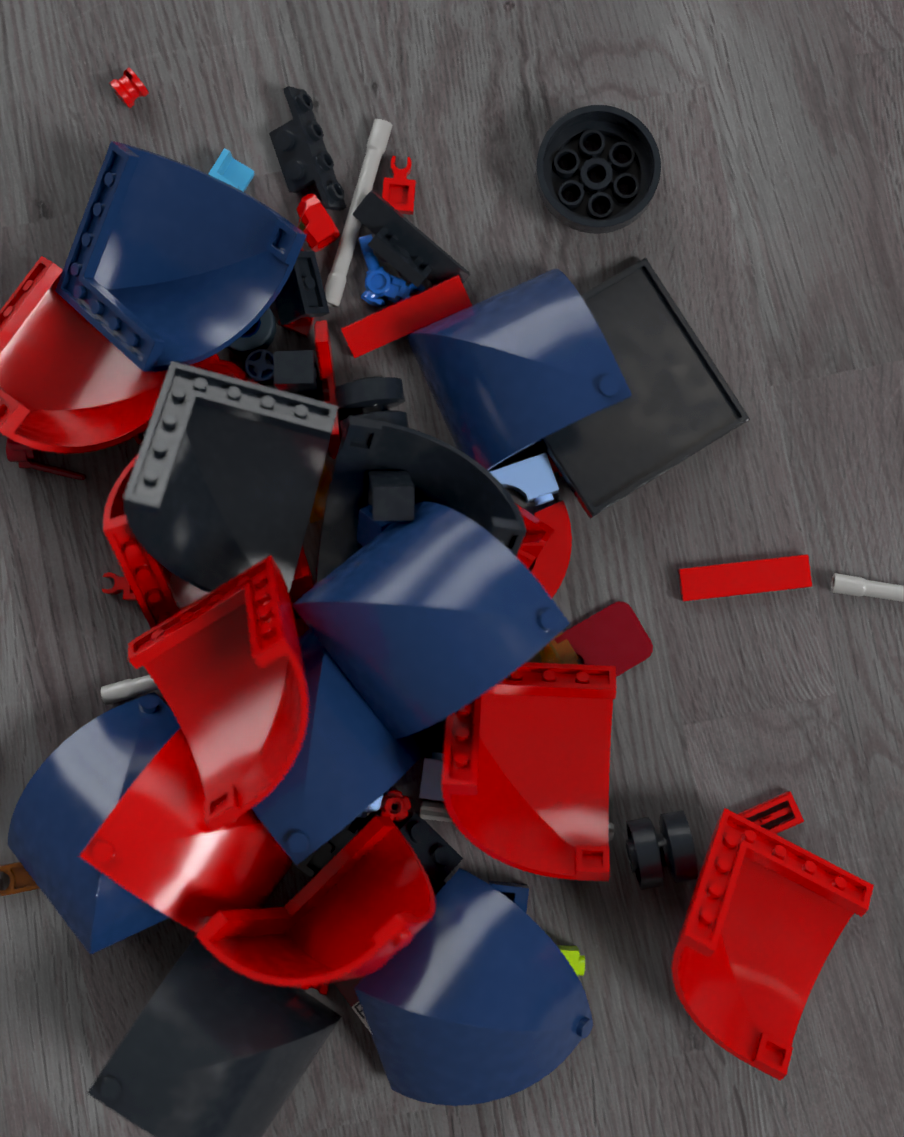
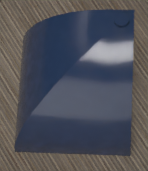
[55,141,307,372]
[406,268,632,472]
[292,502,570,739]
[252,629,436,866]
[8,692,181,955]
[355,868,593,1106]

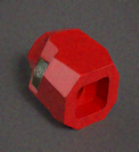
[296,193,340,252]

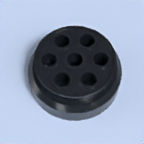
[535,105,661,234]

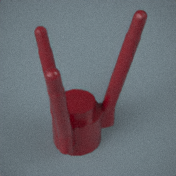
[6,438,85,480]

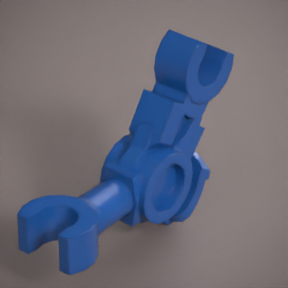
[359,234,425,307]

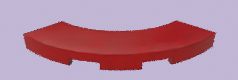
[314,320,341,459]
[531,500,572,598]

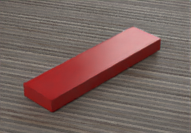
[341,274,472,359]
[678,554,812,602]

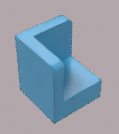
[208,148,255,192]

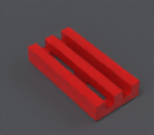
[738,791,804,834]

